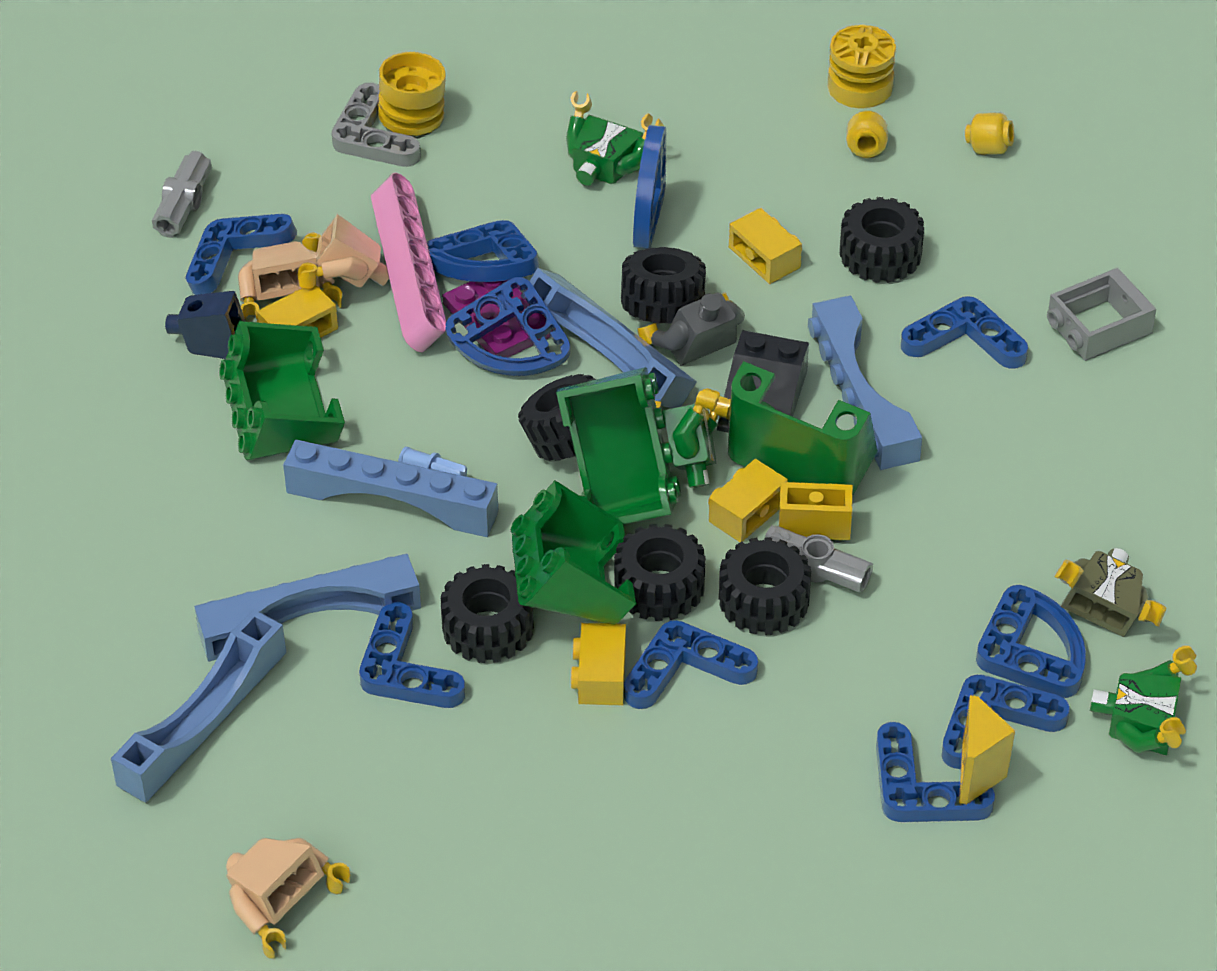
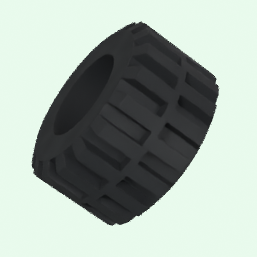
[839,197,925,283]
[621,247,706,324]
[518,374,596,461]
[614,524,706,621]
[719,537,811,635]
[440,564,534,663]

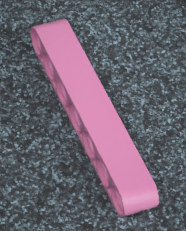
[371,173,446,353]

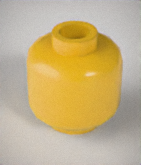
[846,111,888,158]
[965,112,1014,155]

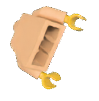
[298,214,389,289]
[238,241,342,322]
[226,838,350,959]

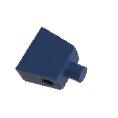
[165,291,246,359]

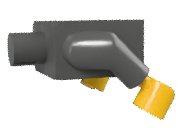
[637,292,745,366]

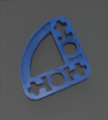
[633,125,667,248]
[427,220,539,282]
[446,277,571,376]
[976,585,1086,698]

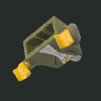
[1054,548,1167,637]

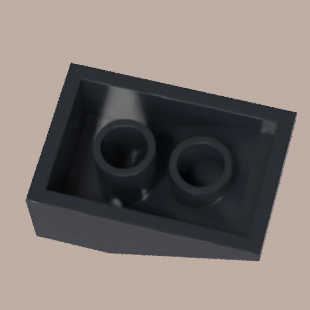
[717,330,809,433]

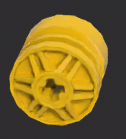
[827,25,896,109]
[378,52,446,136]

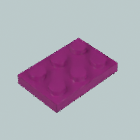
[442,280,553,358]

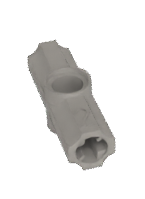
[152,151,212,238]
[764,525,873,592]

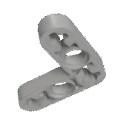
[331,83,421,167]

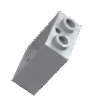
[1047,267,1156,361]

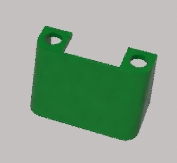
[219,321,345,460]
[727,361,878,496]
[556,367,681,524]
[510,480,636,625]

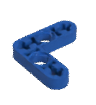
[185,214,297,295]
[900,296,1028,369]
[359,602,465,708]
[624,620,758,709]
[941,674,1070,769]
[876,722,995,822]

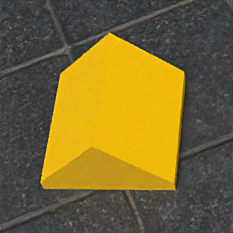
[959,695,1015,804]

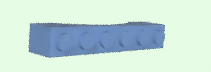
[521,268,697,408]
[808,295,922,470]
[283,440,499,537]
[194,553,421,662]
[111,609,286,803]

